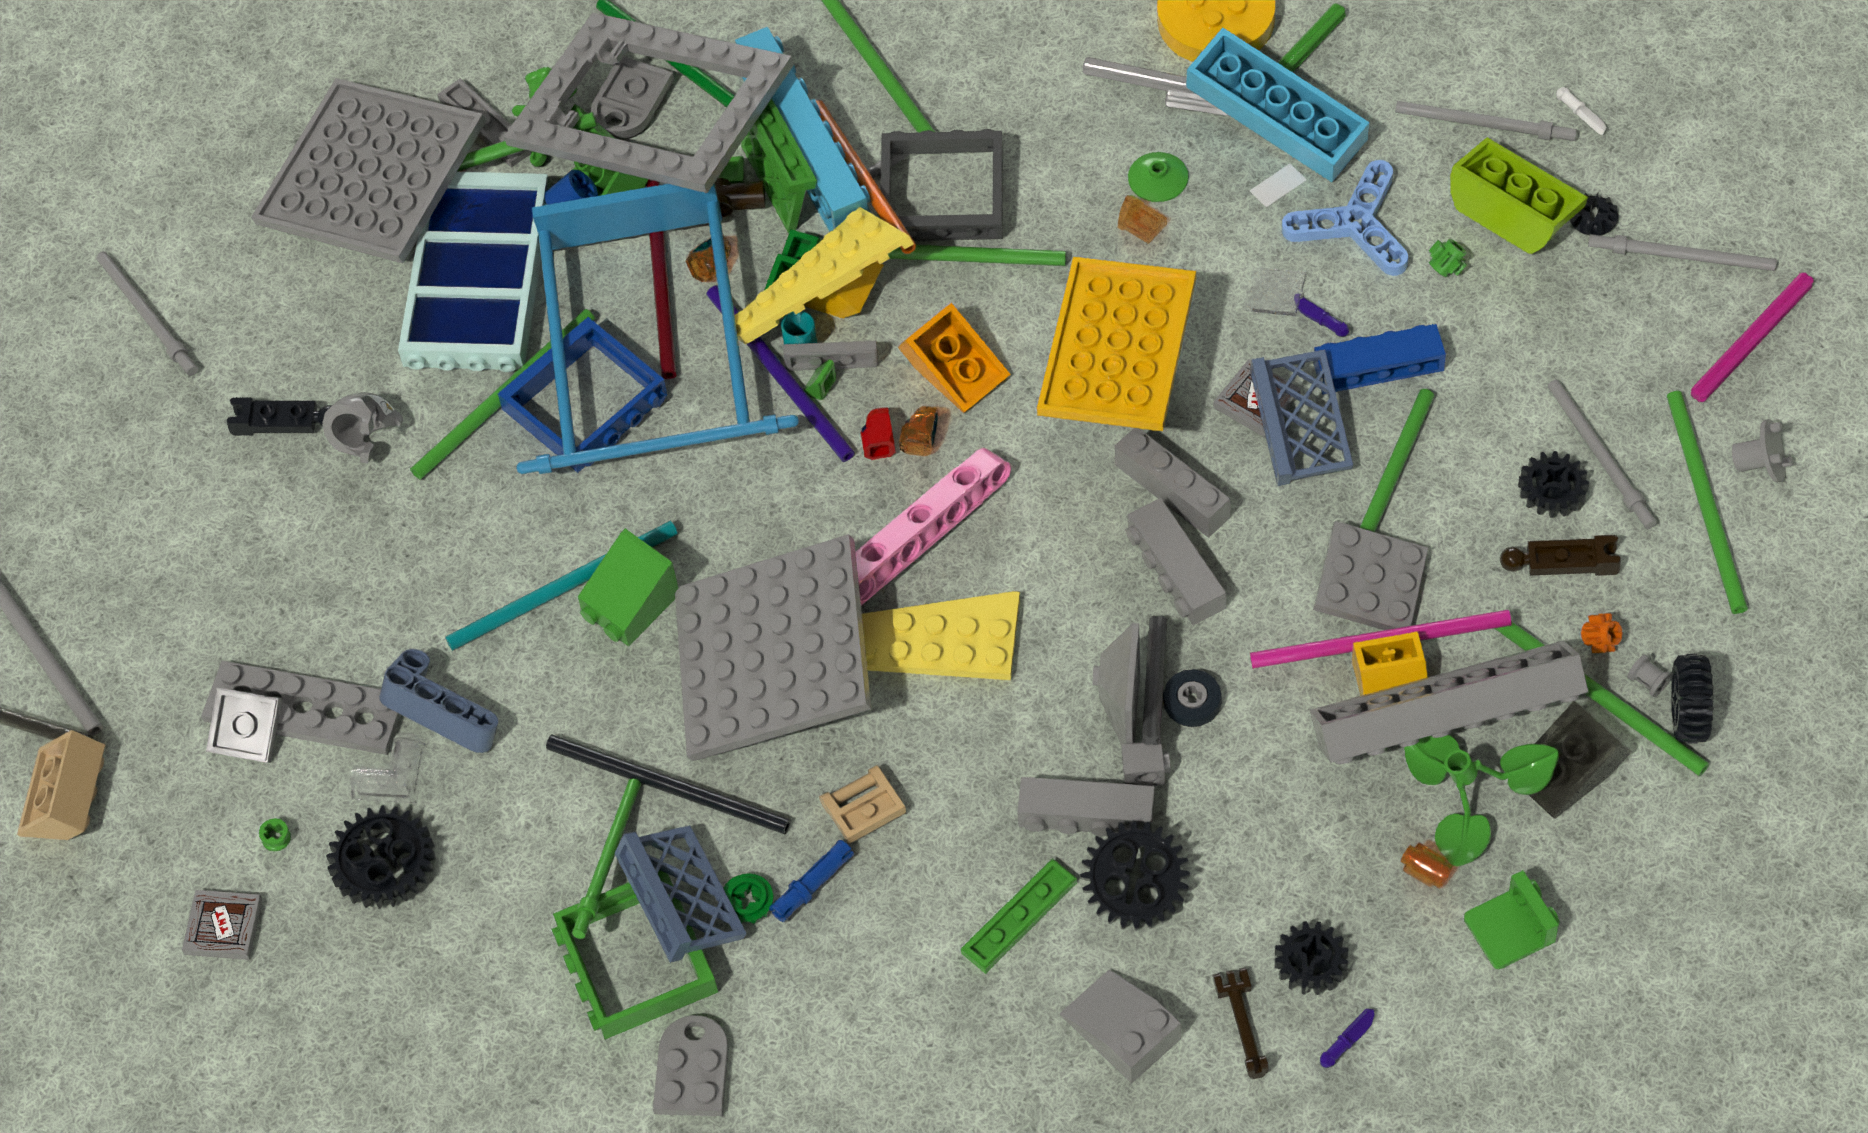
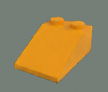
[898,302,1011,413]

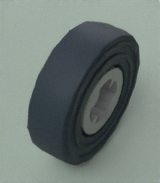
[1163,669,1222,727]

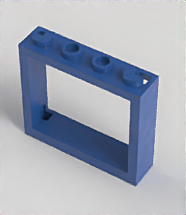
[498,317,668,473]

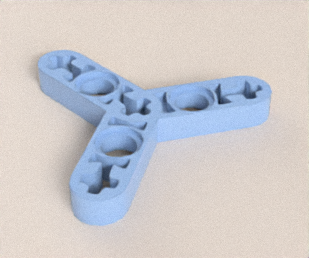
[1282,160,1408,276]

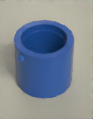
[545,170,598,205]

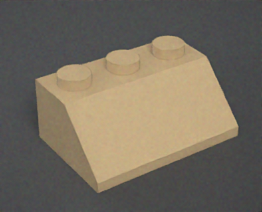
[17,730,105,840]

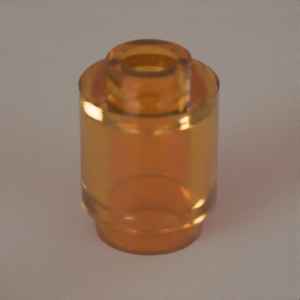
[1400,842,1453,889]

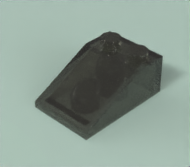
[1529,701,1632,819]

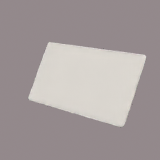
[1250,164,1306,207]

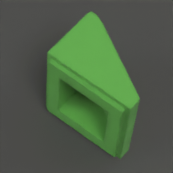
[803,359,836,400]

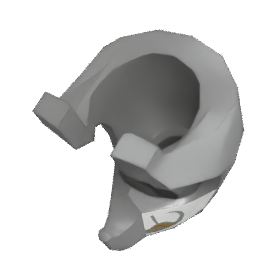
[322,392,403,463]

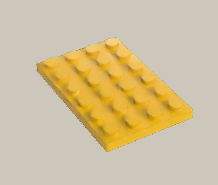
[1037,257,1197,431]

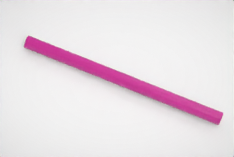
[1250,610,1512,669]

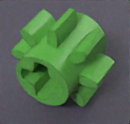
[1429,239,1467,277]

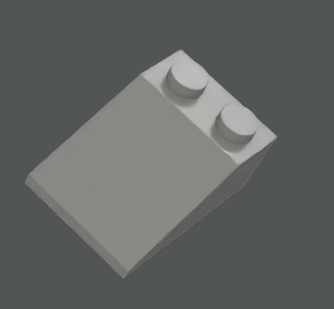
[1060,970,1181,1084]

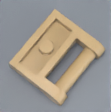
[819,765,906,844]

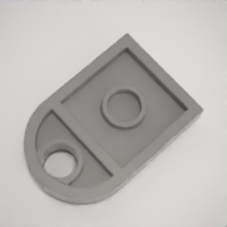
[591,56,674,139]
[653,1015,728,1116]

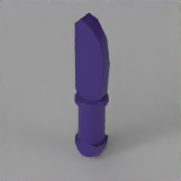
[1294,295,1349,337]
[1320,1008,1375,1068]

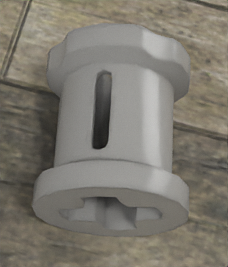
[1627,654,1672,697]

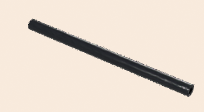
[546,734,791,835]

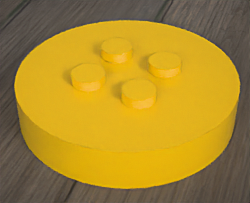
[1157,0,1275,62]

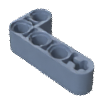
[379,649,498,753]

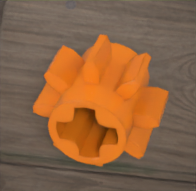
[1581,613,1623,653]

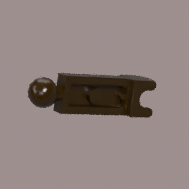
[1499,535,1621,576]

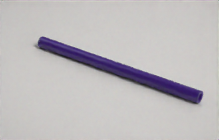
[706,285,855,462]

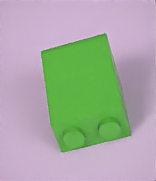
[578,528,679,647]

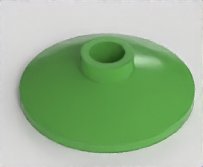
[1128,152,1188,202]

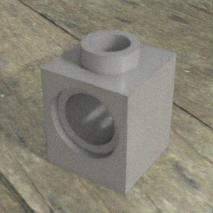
[1121,741,1171,786]

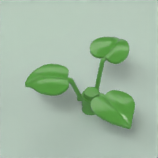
[1404,735,1559,866]

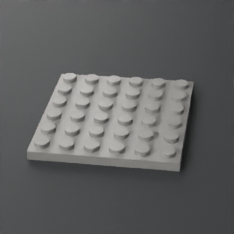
[251,78,486,263]
[675,534,871,761]

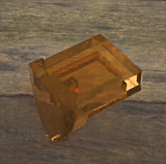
[1117,195,1167,244]

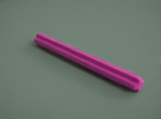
[1691,272,1814,402]

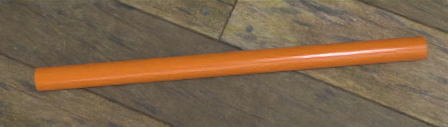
[816,100,916,254]

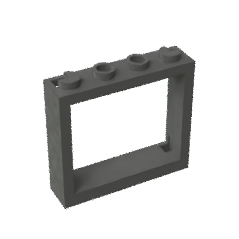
[880,129,1003,241]

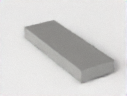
[783,341,878,371]

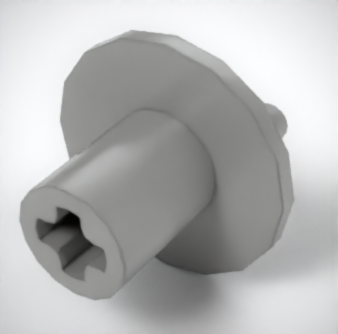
[1732,419,1794,483]

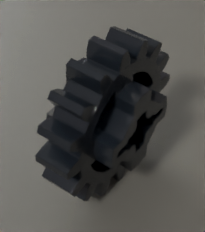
[1518,451,1589,518]
[1274,921,1348,995]

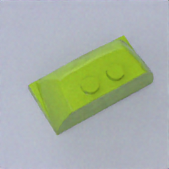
[1450,137,1588,254]

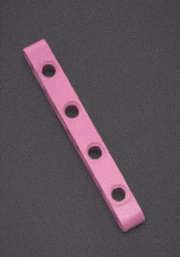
[856,448,1011,606]

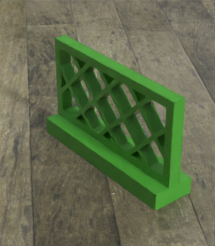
[741,98,817,233]

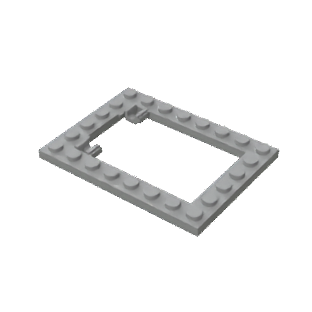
[503,12,794,193]

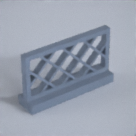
[1250,349,1353,486]
[614,825,747,963]

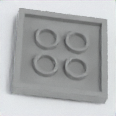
[1313,521,1428,630]

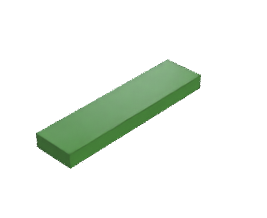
[961,858,1077,974]

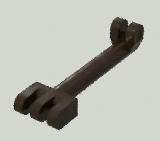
[1212,967,1268,1079]

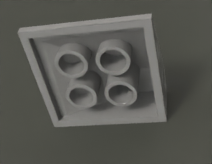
[1093,623,1140,745]

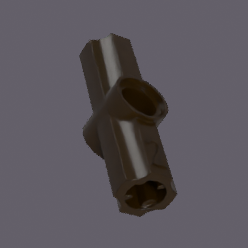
[715,178,766,217]

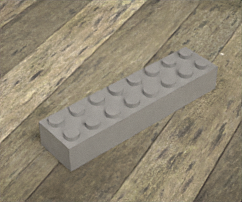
[1310,640,1588,764]

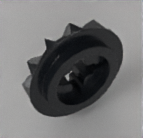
[1570,192,1618,236]

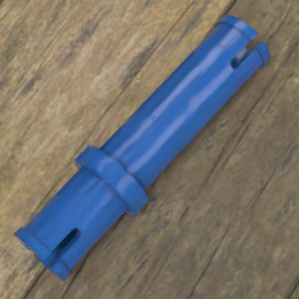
[769,840,854,922]

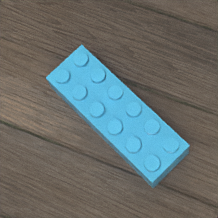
[1186,28,1370,182]

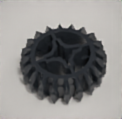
[1671,654,1714,744]

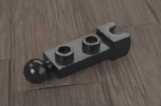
[227,397,332,436]

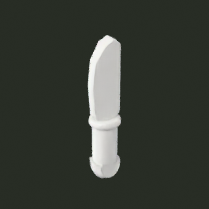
[1556,87,1607,135]

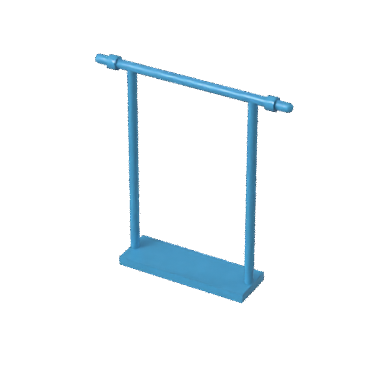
[516,183,799,474]

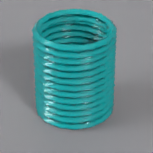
[781,311,817,344]

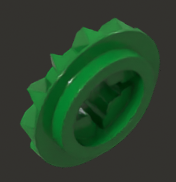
[723,873,774,924]

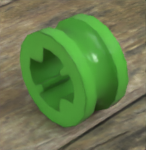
[259,818,291,852]

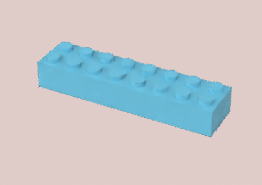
[735,27,872,232]

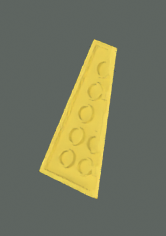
[735,207,914,344]

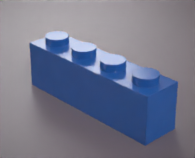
[1313,324,1446,395]

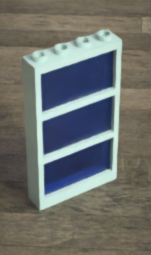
[398,172,551,372]

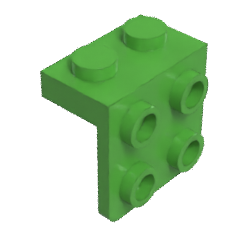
[1464,870,1560,969]

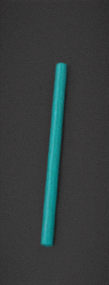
[445,520,678,651]

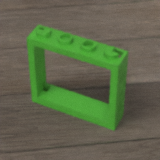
[551,870,718,1039]

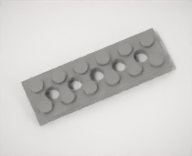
[201,661,401,755]

